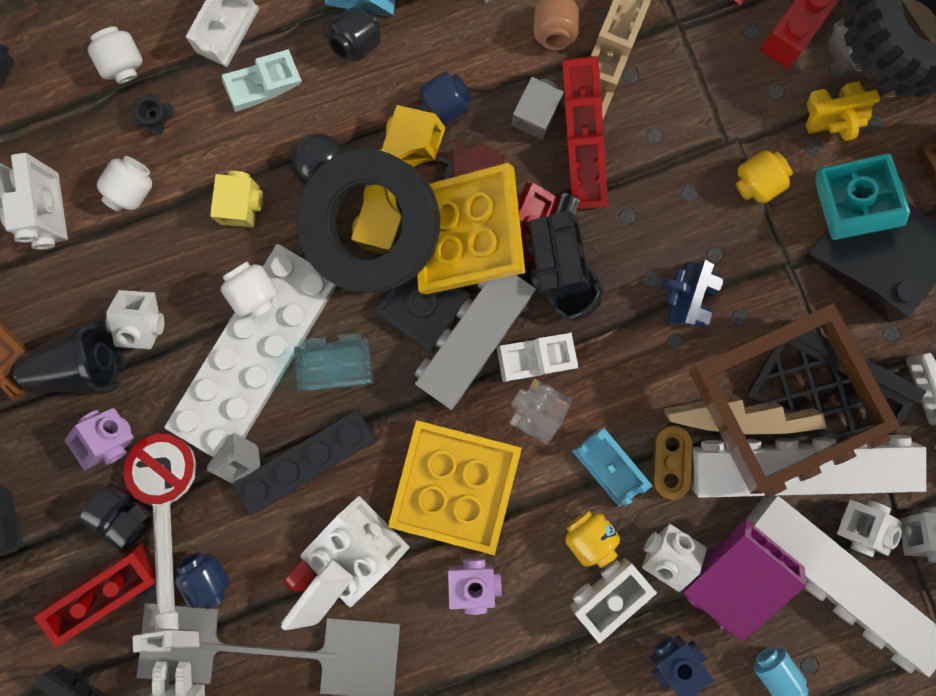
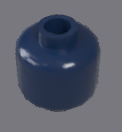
[418,72,472,126]
[173,552,230,610]

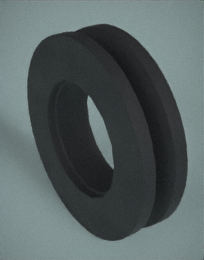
[297,149,440,292]

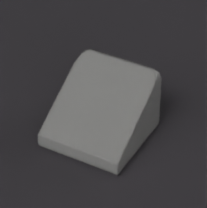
[207,433,260,484]

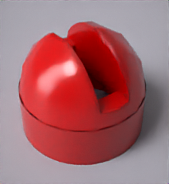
[282,560,314,593]

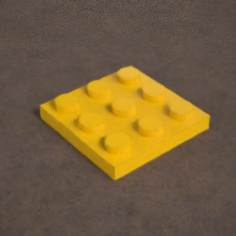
[417,163,525,295]
[388,420,522,555]

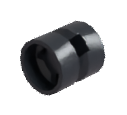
[79,483,153,553]

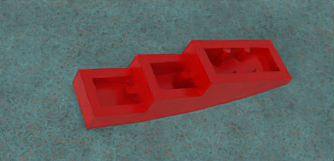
[562,55,608,209]

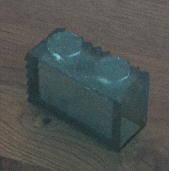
[294,334,374,392]

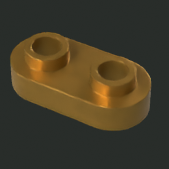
[652,426,692,500]

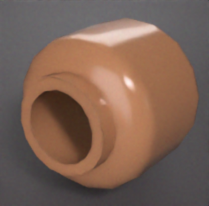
[533,0,579,51]

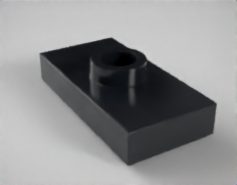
[36,664,107,696]

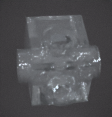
[510,378,573,445]

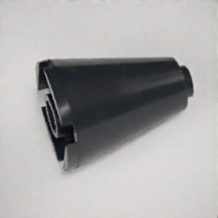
[13,321,125,394]

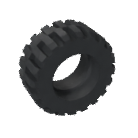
[843,0,936,98]

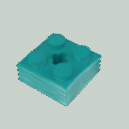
[815,154,911,240]

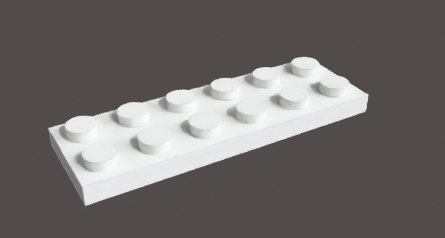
[164,244,337,457]

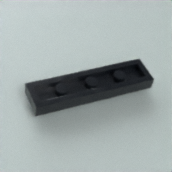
[232,410,377,516]

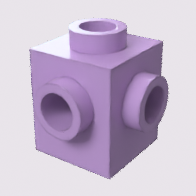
[64,408,134,471]
[448,558,502,615]

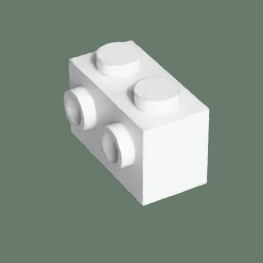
[570,558,657,644]

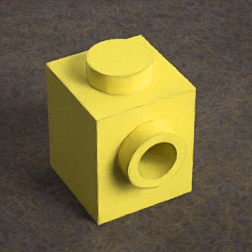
[210,171,263,228]

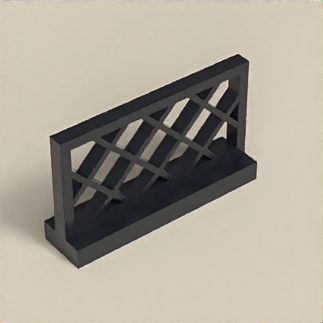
[746,319,926,443]

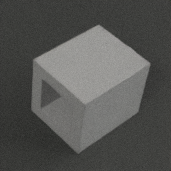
[511,77,564,141]

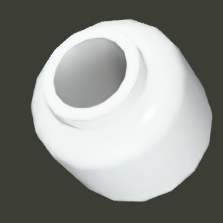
[87,27,143,84]
[97,156,152,211]
[221,261,277,318]

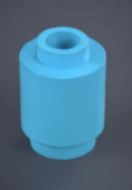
[754,647,809,696]

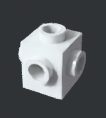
[106,290,164,349]
[837,500,902,557]
[642,523,707,593]

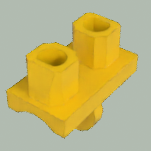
[805,81,880,141]

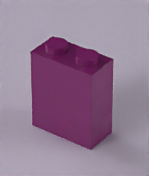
[683,519,806,642]

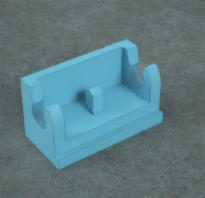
[572,428,653,507]

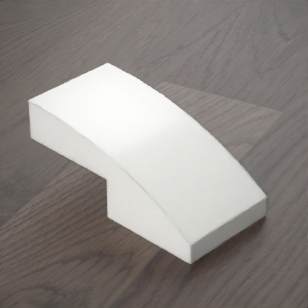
[496,333,578,382]

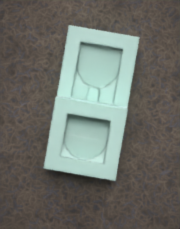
[222,49,302,112]

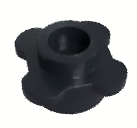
[132,94,174,135]

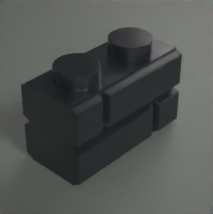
[525,210,591,298]

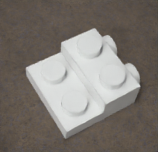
[0,153,68,250]

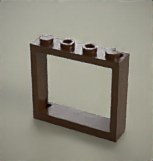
[689,303,901,498]

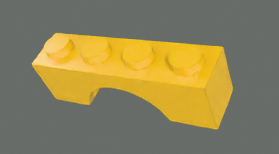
[351,105,445,254]

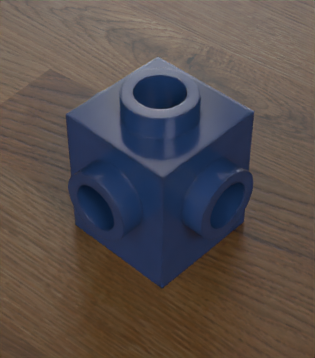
[650,635,714,696]

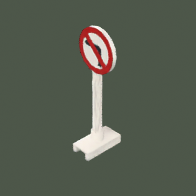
[123,433,200,652]

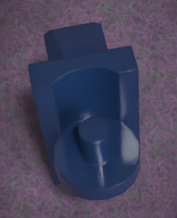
[660,260,724,326]

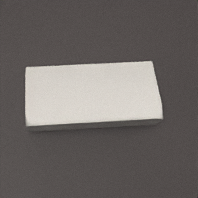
[281,560,353,630]

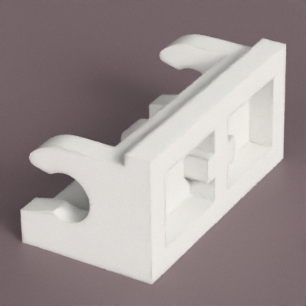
[186,0,259,68]

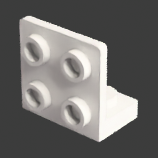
[300,496,410,607]

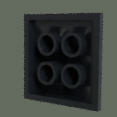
[807,195,936,323]

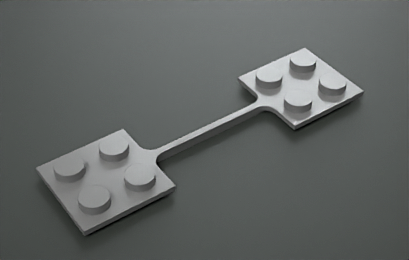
[137,603,400,696]

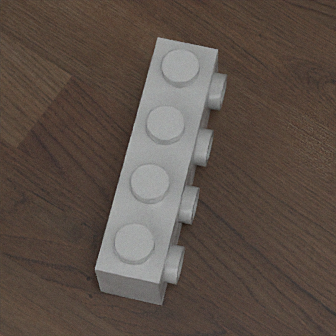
[414,275,536,410]

